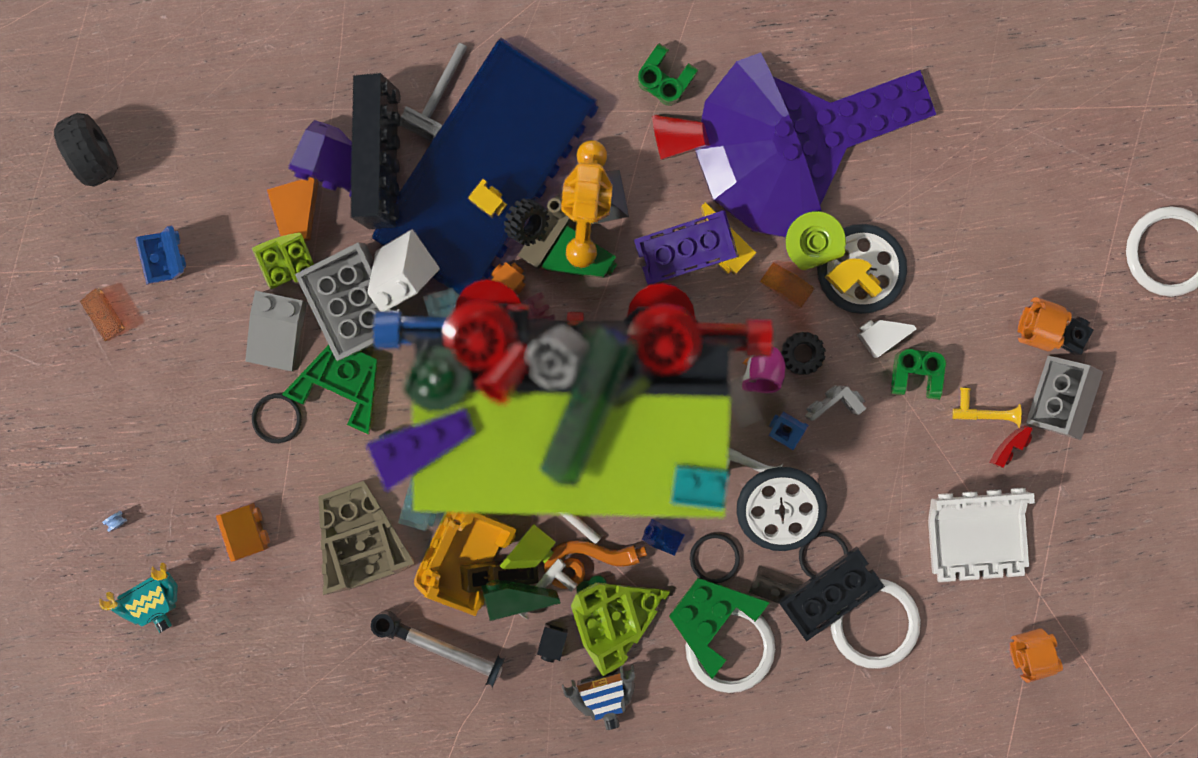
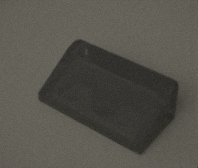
[749,565,803,604]

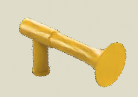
[952,388,1022,428]

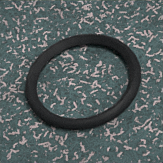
[252,393,302,444]
[799,531,848,578]
[690,533,740,584]

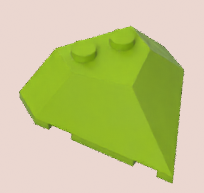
[571,583,670,676]

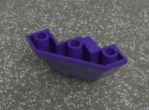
[288,120,352,197]

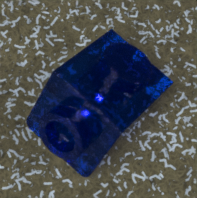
[642,519,685,556]

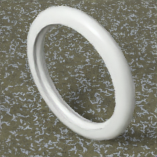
[1126,206,1198,297]
[831,579,921,669]
[685,607,776,693]

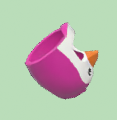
[742,347,785,393]

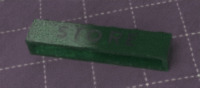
[539,327,637,486]

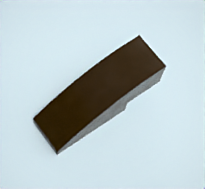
[460,560,539,593]

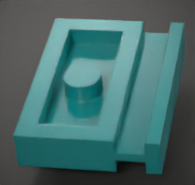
[671,464,729,510]

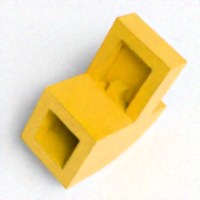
[825,258,882,298]

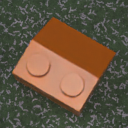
[216,503,270,562]

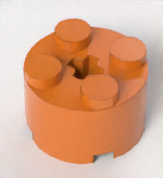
[1017,297,1072,352]
[1010,628,1063,683]

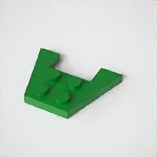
[282,344,378,435]
[669,577,770,679]

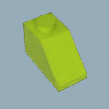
[500,524,556,569]

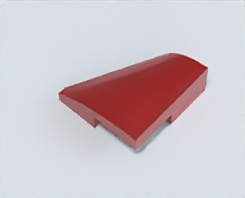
[652,115,710,160]

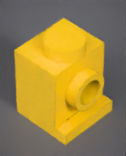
[468,179,507,218]

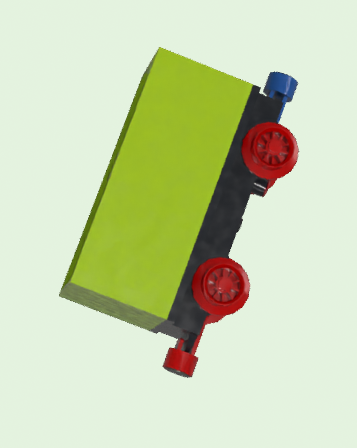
[373,279,774,518]

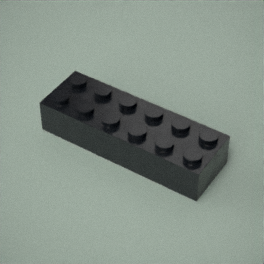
[351,73,401,230]

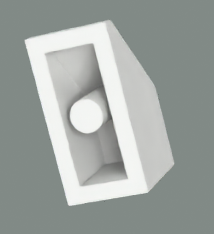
[857,319,916,358]

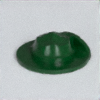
[403,347,470,412]

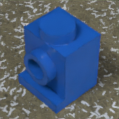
[768,412,809,450]

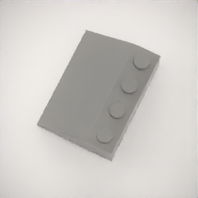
[295,242,398,361]

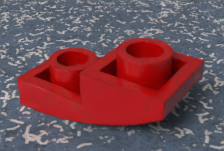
[989,426,1033,468]

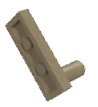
[518,196,572,269]

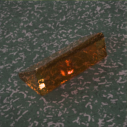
[80,288,126,342]

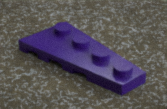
[366,407,475,492]

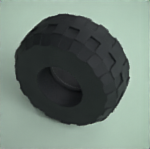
[53,113,118,187]

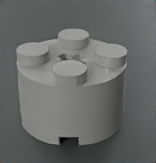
[527,326,590,389]

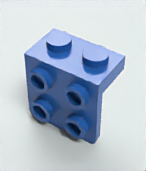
[135,225,186,285]

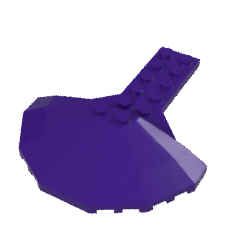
[695,52,937,238]

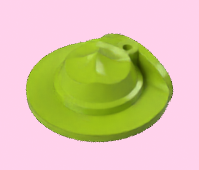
[786,211,846,270]

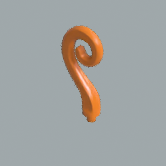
[544,540,647,589]

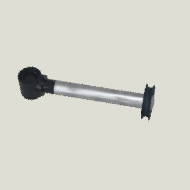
[370,610,506,688]

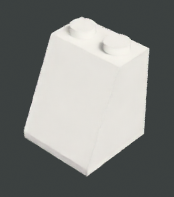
[367,229,440,311]

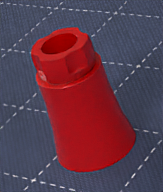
[477,344,530,405]

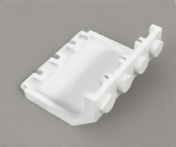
[928,488,1035,582]

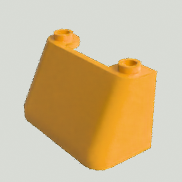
[414,512,517,616]

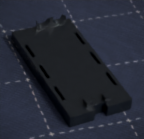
[778,546,885,642]

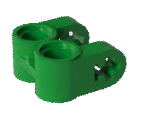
[638,43,699,106]
[891,349,946,400]

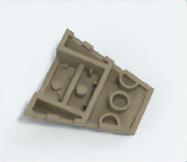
[319,481,415,595]

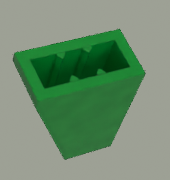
[542,226,617,278]

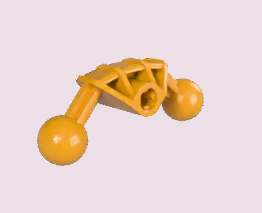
[561,140,613,268]

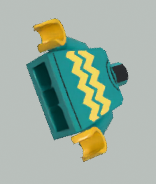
[99,563,178,633]

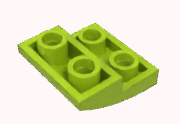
[252,232,314,290]

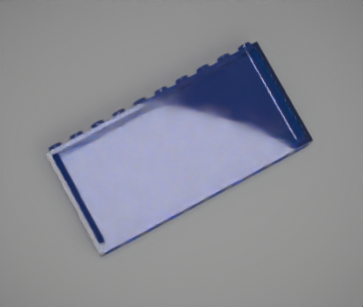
[372,38,599,295]

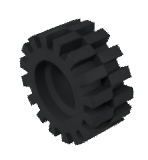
[504,198,550,246]
[781,332,826,375]

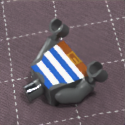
[561,665,635,730]

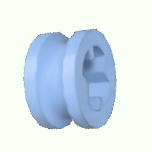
[102,511,128,532]

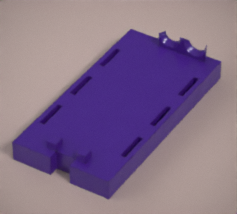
[634,210,739,285]

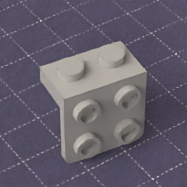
[805,385,866,421]

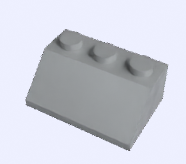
[1026,356,1103,440]

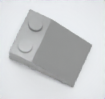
[245,290,308,372]

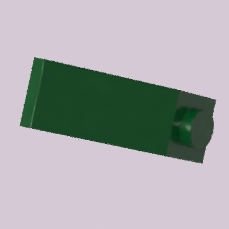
[481,580,561,621]

